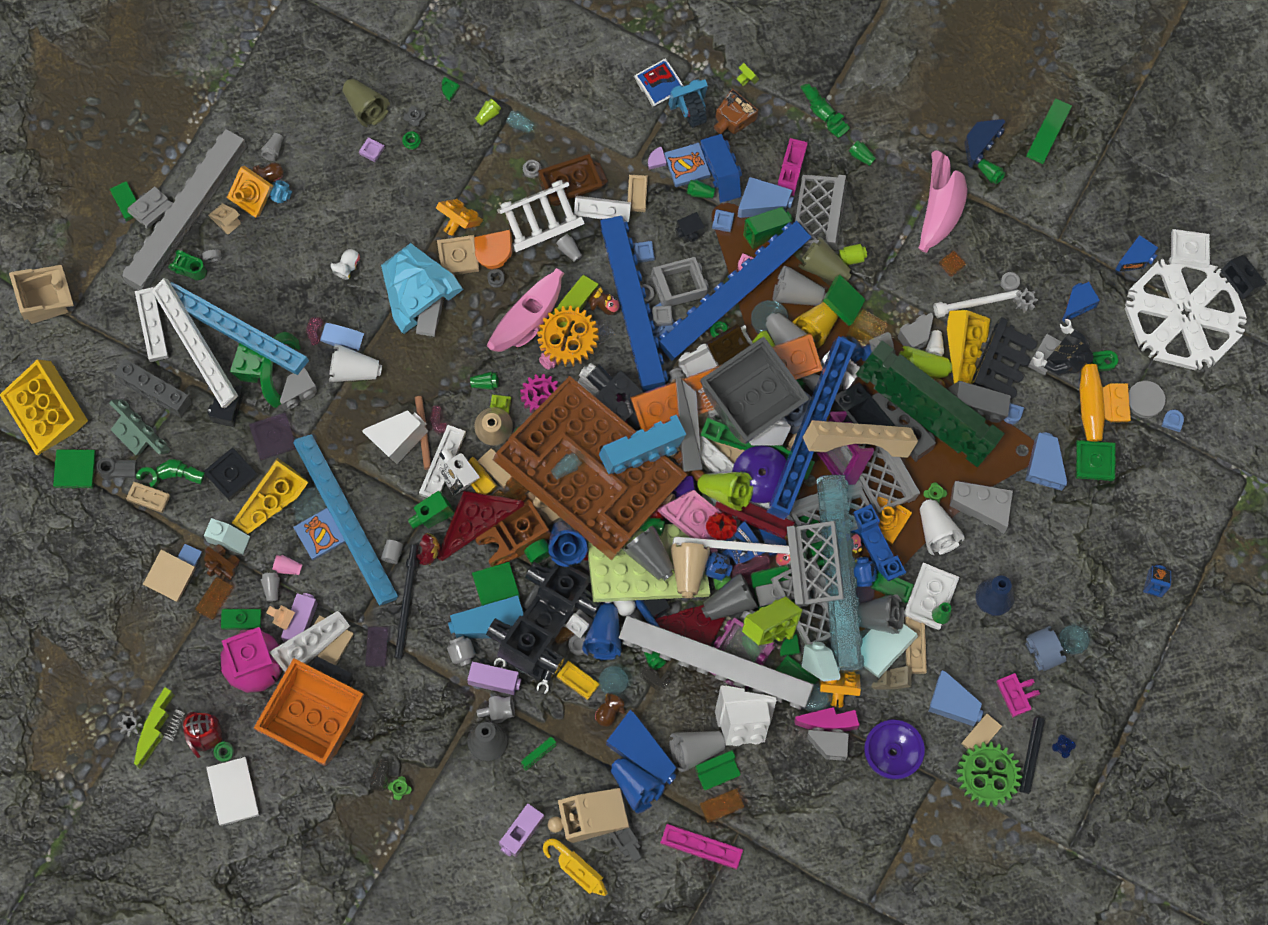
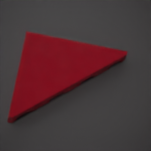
[437,491,525,561]
[646,605,726,646]

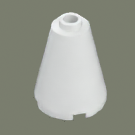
[329,344,382,382]
[920,499,964,555]

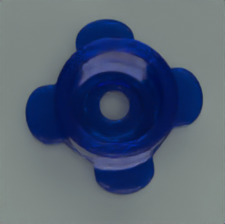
[1052,735,1076,758]

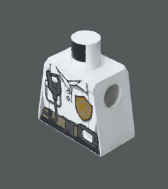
[439,448,480,496]

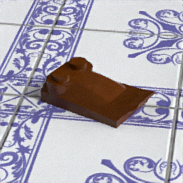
[537,154,608,206]

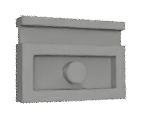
[128,187,173,229]

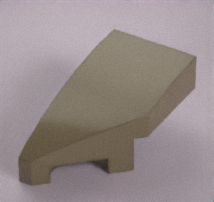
[872,666,912,690]

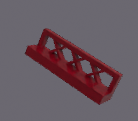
[714,502,796,541]

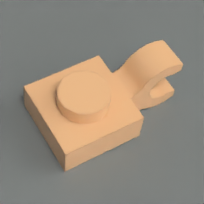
[266,605,295,630]

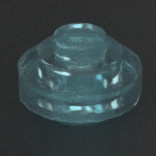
[599,666,628,696]

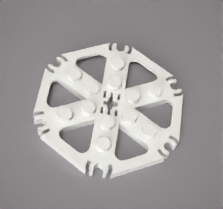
[1125,257,1247,370]

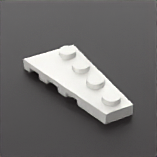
[269,611,350,672]

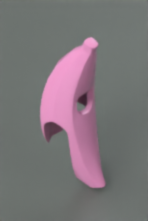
[918,150,967,253]
[487,268,565,352]

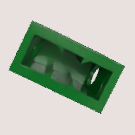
[408,490,455,529]

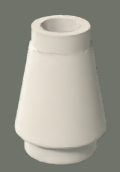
[926,330,944,356]

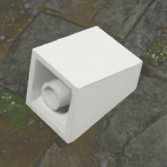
[362,411,428,464]

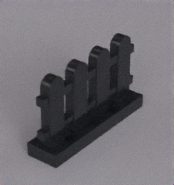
[971,317,1037,400]

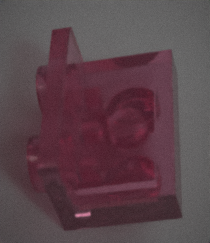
[730,555,770,588]

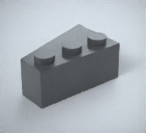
[947,381,1011,423]

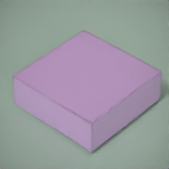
[359,137,385,162]

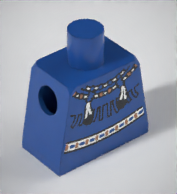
[720,521,765,565]

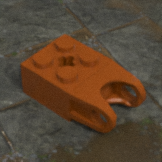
[475,499,551,567]

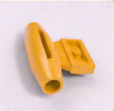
[1079,364,1131,441]

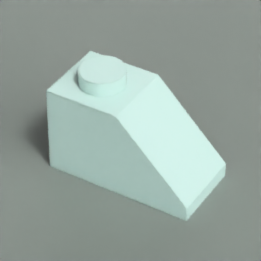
[204,518,251,555]
[802,642,840,681]

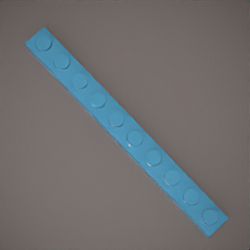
[170,282,309,375]
[293,434,398,606]

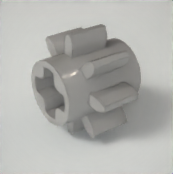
[1013,288,1038,313]
[118,712,144,738]

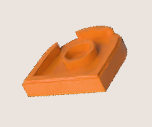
[474,230,513,269]

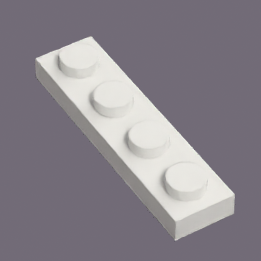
[135,287,169,362]
[419,425,466,498]

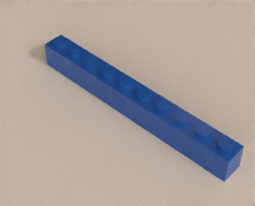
[600,215,668,392]
[658,221,811,361]
[767,336,856,520]

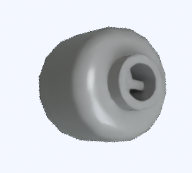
[447,636,476,666]

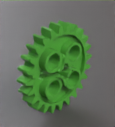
[956,742,1022,808]

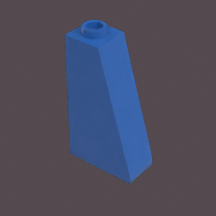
[606,710,677,786]

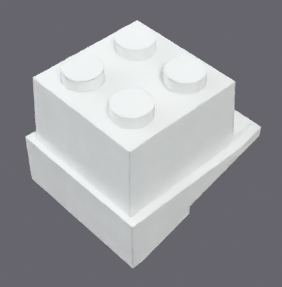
[715,686,776,746]

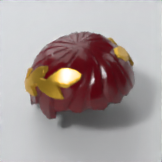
[417,533,440,566]

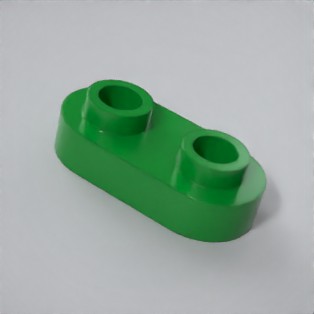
[1085,350,1118,372]

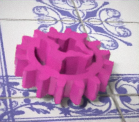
[520,374,558,413]

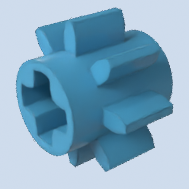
[270,180,292,203]

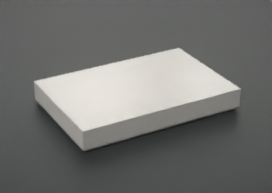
[904,563,959,630]
[206,757,260,826]

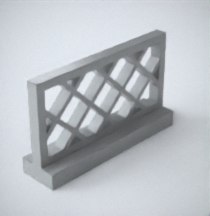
[795,175,847,250]
[841,444,920,515]
[789,480,870,546]
[787,521,845,607]
[771,557,850,645]

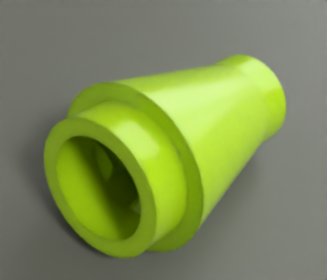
[474,99,501,126]

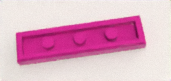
[660,824,743,870]

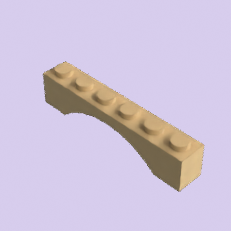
[803,420,918,458]

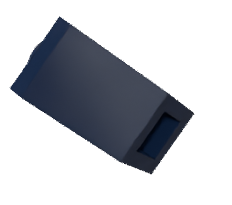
[964,119,1006,169]

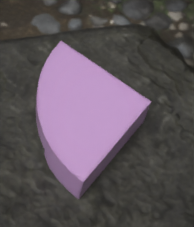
[648,147,666,170]

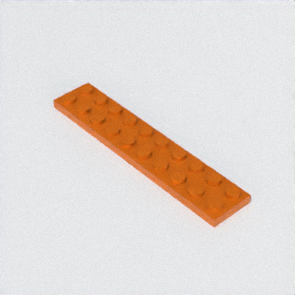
[630,333,822,432]

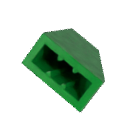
[743,207,793,249]

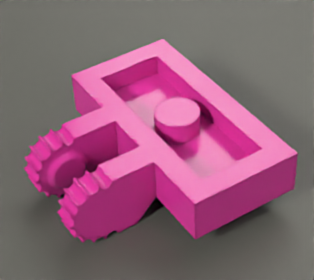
[996,673,1040,718]

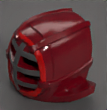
[183,712,222,758]

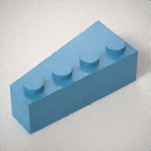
[599,415,686,474]

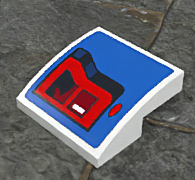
[634,59,684,107]

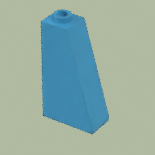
[448,596,524,638]

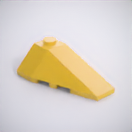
[947,310,990,384]
[232,458,308,534]

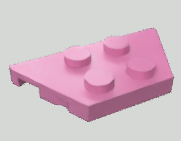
[657,490,721,554]

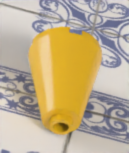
[793,302,839,348]

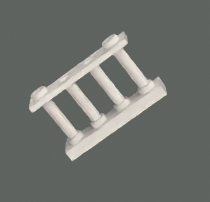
[497,180,584,252]

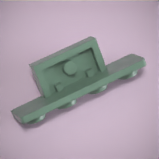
[109,399,171,456]

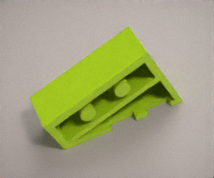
[742,596,802,645]

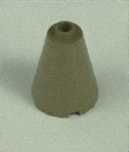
[342,79,390,127]
[798,236,852,282]

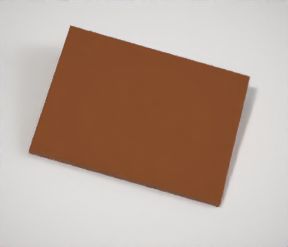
[493,376,688,561]

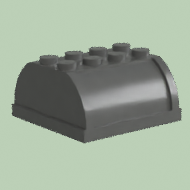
[700,337,809,444]

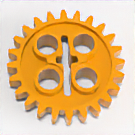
[537,306,599,367]

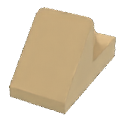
[208,203,241,234]

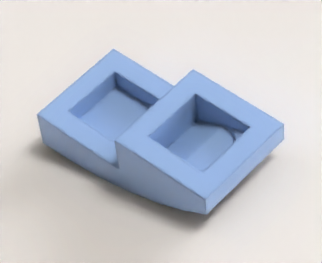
[320,323,364,352]

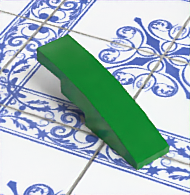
[1026,98,1072,164]

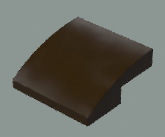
[705,324,750,366]

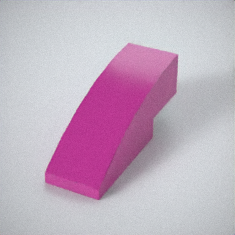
[777,138,808,196]
[794,707,859,732]

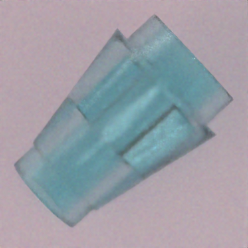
[506,110,534,133]
[551,452,581,480]

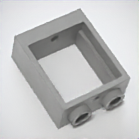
[650,257,709,306]

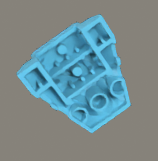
[381,243,464,334]

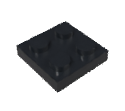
[203,447,258,501]

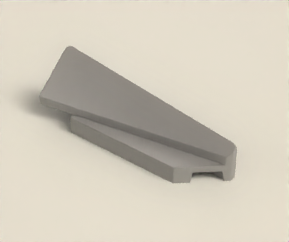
[675,377,702,472]

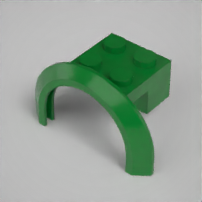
[230,332,301,408]

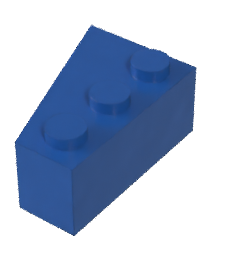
[701,134,742,203]

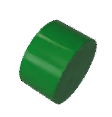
[524,539,550,565]

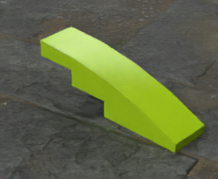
[540,275,599,343]
[134,687,175,769]

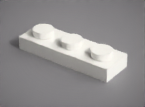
[574,196,631,222]

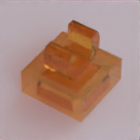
[939,250,966,277]

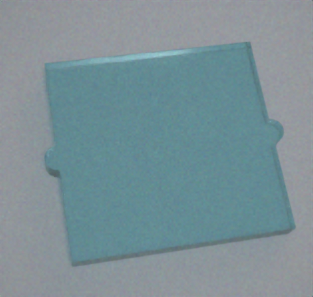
[292,487,327,522]

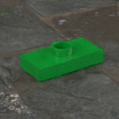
[221,609,262,630]

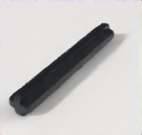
[1019,717,1045,794]

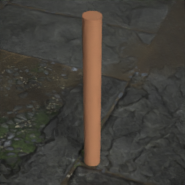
[415,396,431,470]

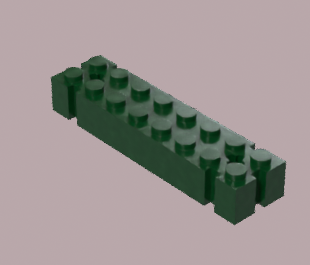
[855,340,1005,468]

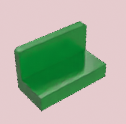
[695,750,740,791]

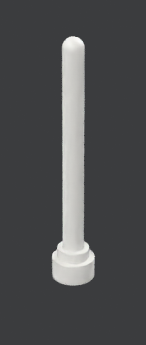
[933,290,1020,318]

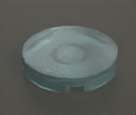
[751,300,788,338]

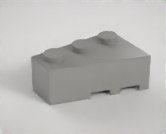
[950,481,1013,534]

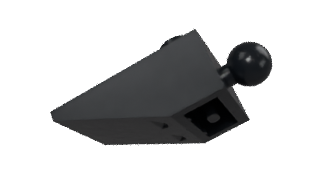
[829,382,895,426]

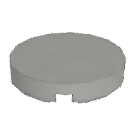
[1128,381,1166,418]

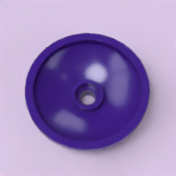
[732,446,786,504]
[864,720,925,780]

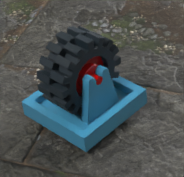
[668,79,708,127]

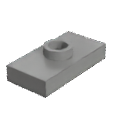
[755,580,795,607]

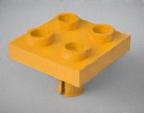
[227,166,273,218]
[436,199,483,236]
[873,496,912,546]
[820,671,861,708]

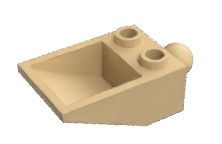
[548,788,629,843]

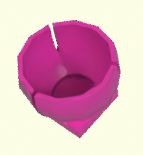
[221,627,283,693]

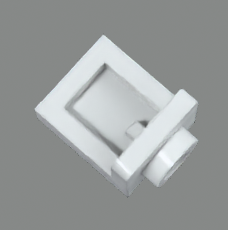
[565,610,593,638]

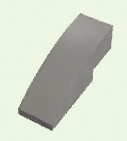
[416,297,444,337]

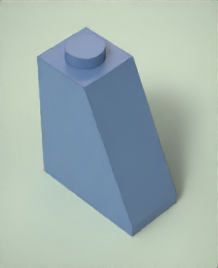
[738,177,794,218]
[1025,432,1067,491]
[928,671,983,726]

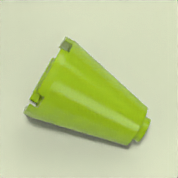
[899,346,952,379]
[697,472,753,511]

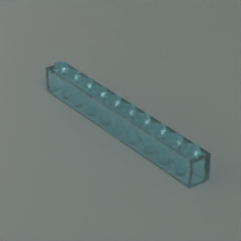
[817,475,864,673]

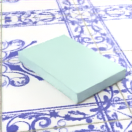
[849,624,918,678]

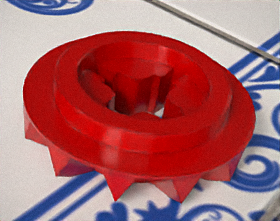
[706,511,737,540]

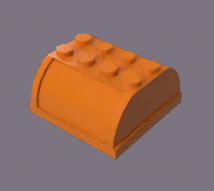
[254,658,364,766]

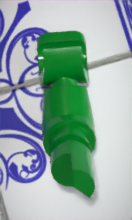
[800,84,850,138]
[136,459,204,489]

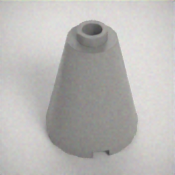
[773,266,827,306]
[765,313,815,345]
[669,731,726,772]

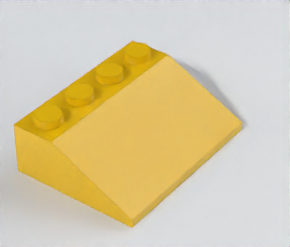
[0,359,88,455]

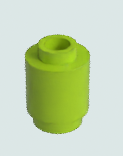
[839,244,867,265]

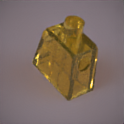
[847,309,894,345]

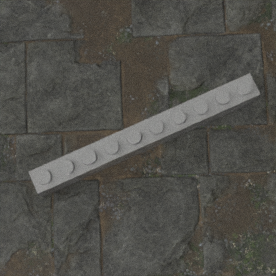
[122,129,247,290]
[619,616,814,710]

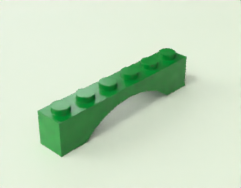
[700,414,815,479]

